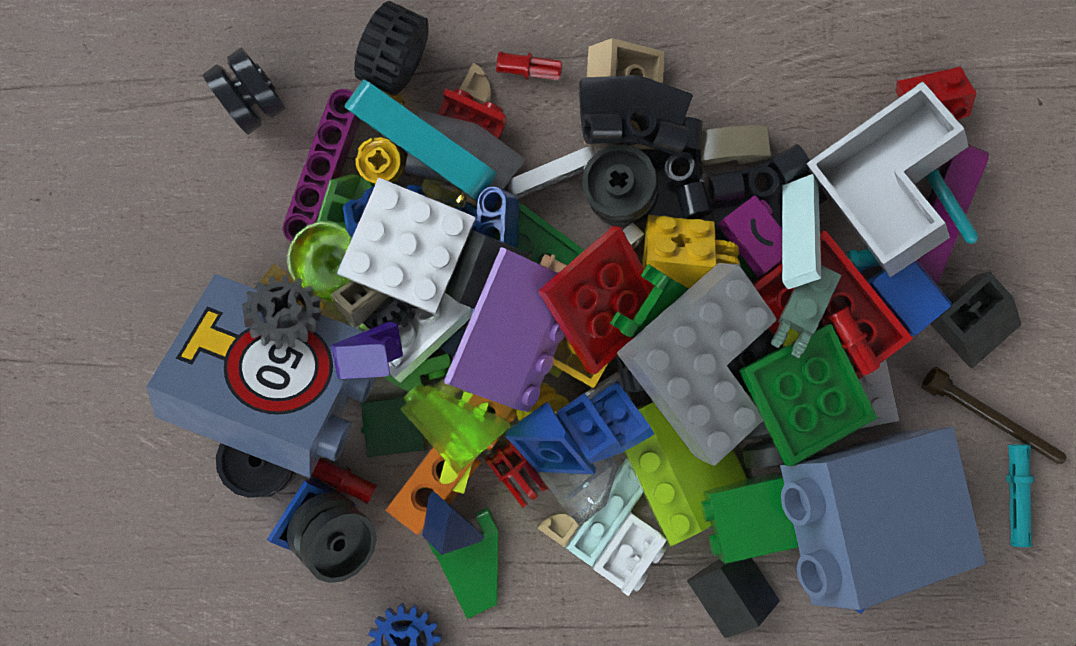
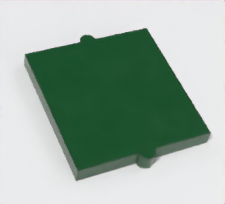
[361,396,426,457]

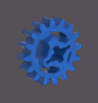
[367,603,442,646]

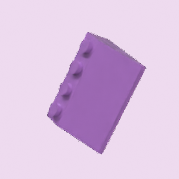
[444,247,565,413]

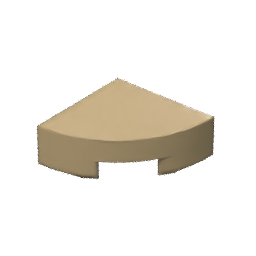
[459,63,491,105]
[537,513,584,548]

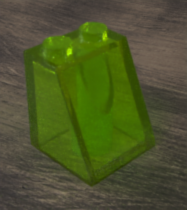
[401,385,513,474]

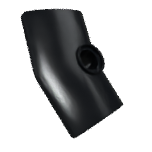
[579,75,693,156]
[641,117,713,219]
[709,144,827,238]

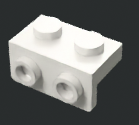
[593,512,667,596]

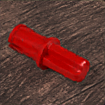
[496,51,563,80]
[828,306,880,375]
[311,458,377,504]

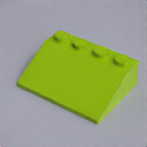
[624,400,747,546]

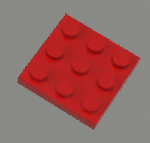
[538,226,654,375]

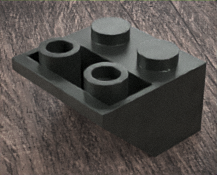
[930,272,1022,368]

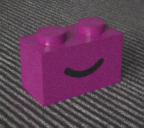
[717,195,782,278]

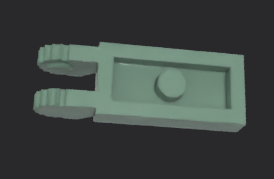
[771,265,841,358]

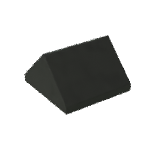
[445,229,532,309]
[687,558,780,638]

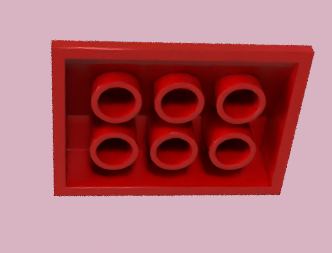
[753,230,913,379]

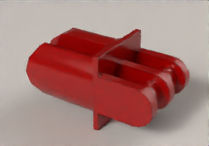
[485,440,549,508]

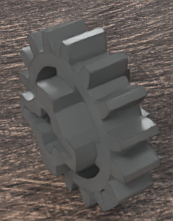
[242,275,321,349]

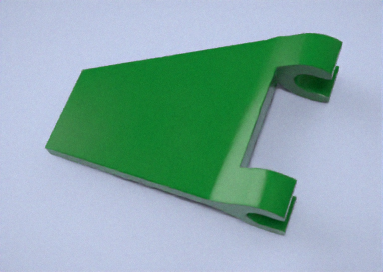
[610,264,689,338]
[427,507,498,619]

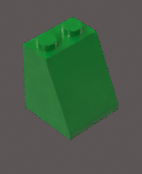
[701,472,798,564]

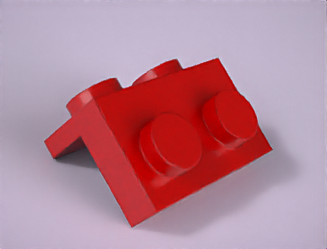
[895,66,977,120]
[437,88,507,140]

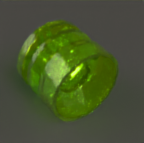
[286,221,352,303]

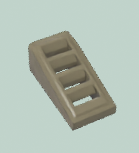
[331,280,388,328]

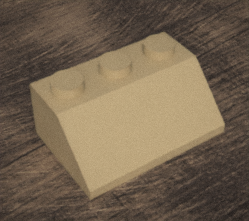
[584,38,664,150]

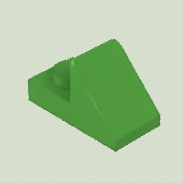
[385,354,452,402]

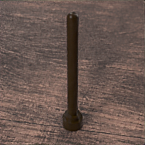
[921,366,1067,464]

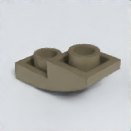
[700,125,772,166]

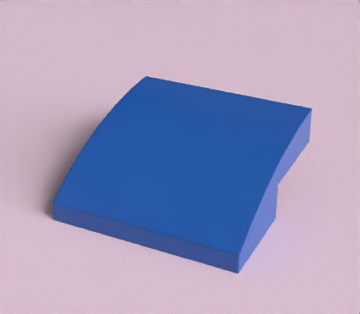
[557,381,654,463]

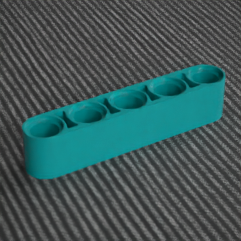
[344,79,497,202]

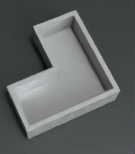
[807,82,969,277]
[617,263,777,466]

